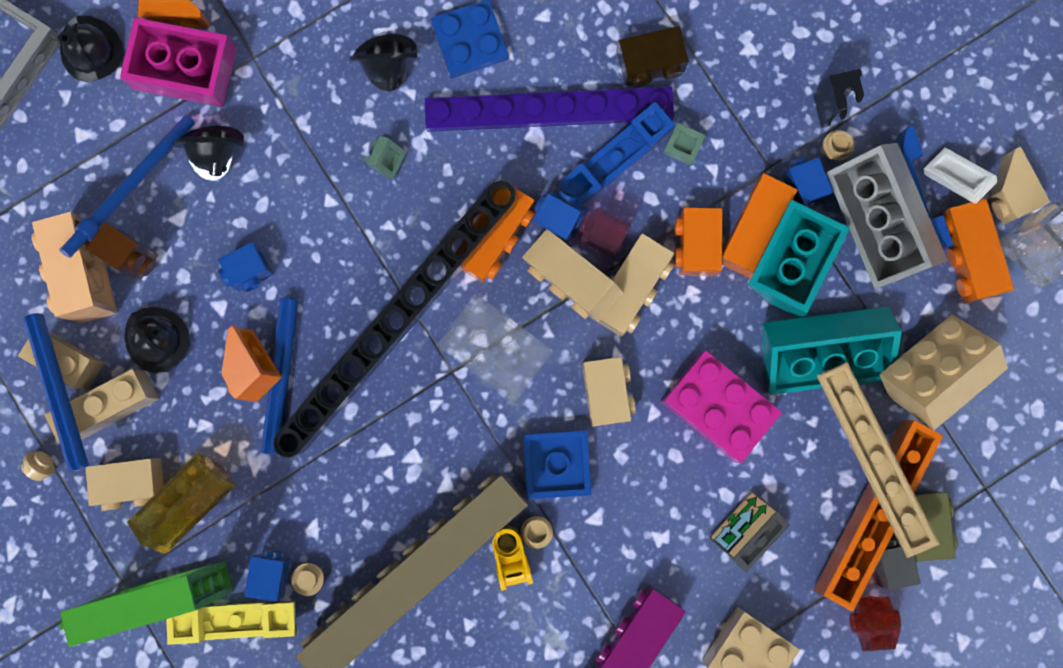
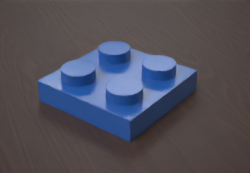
[431,0,509,79]
[523,430,591,499]

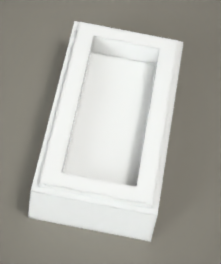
[924,147,997,204]

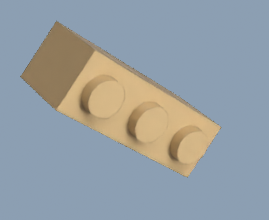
[522,229,623,323]
[590,233,675,337]
[44,369,159,444]

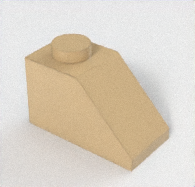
[989,147,1051,225]

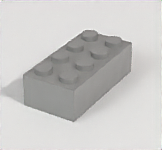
[826,143,948,289]

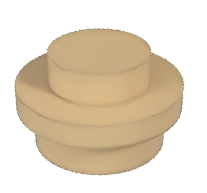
[822,130,855,162]
[21,451,55,481]
[521,516,553,549]
[291,563,324,596]

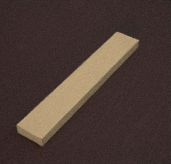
[817,362,940,558]

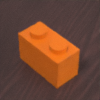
[674,207,722,276]

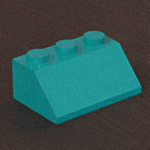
[748,200,850,318]

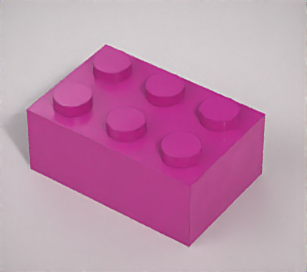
[120,17,237,107]
[661,351,782,463]

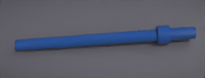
[59,115,195,258]

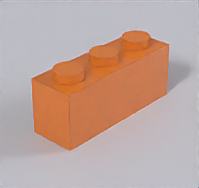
[722,173,798,279]
[455,180,536,285]
[938,199,1015,304]

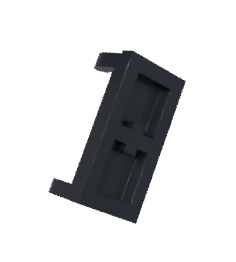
[813,69,864,128]

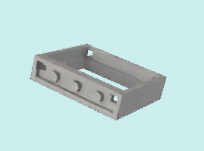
[0,0,60,132]

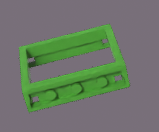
[60,560,234,647]

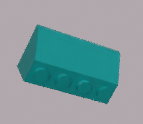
[761,307,902,395]

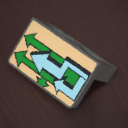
[710,492,790,573]

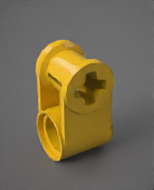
[492,525,533,591]

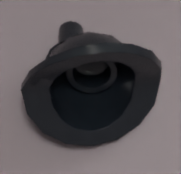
[58,16,123,82]
[350,34,417,92]
[173,125,244,180]
[124,307,190,373]

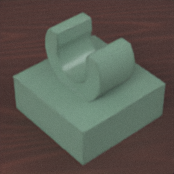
[663,122,706,166]
[363,136,406,180]

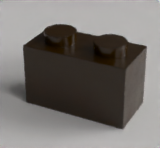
[616,26,689,87]

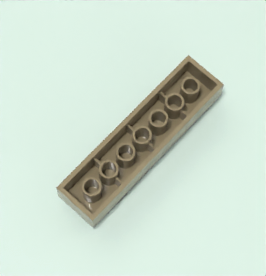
[295,473,528,668]

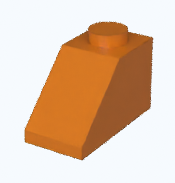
[138,0,210,28]
[221,325,282,402]

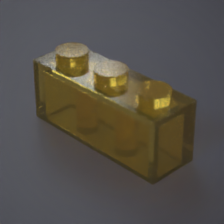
[127,453,236,554]

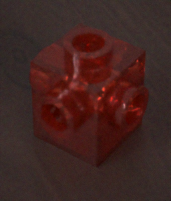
[849,596,901,652]

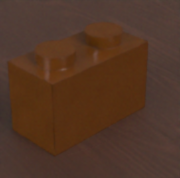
[86,222,159,280]

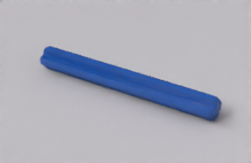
[261,297,298,455]
[23,313,89,471]

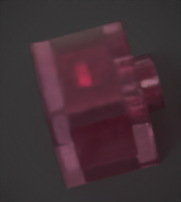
[578,208,630,258]

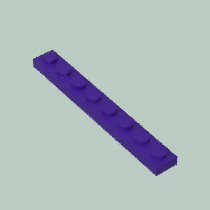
[425,87,674,132]

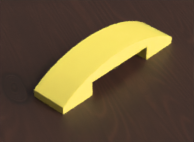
[166,601,297,645]

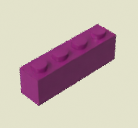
[595,585,686,668]

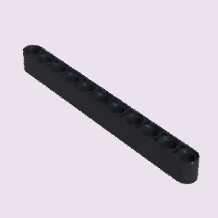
[273,181,518,458]

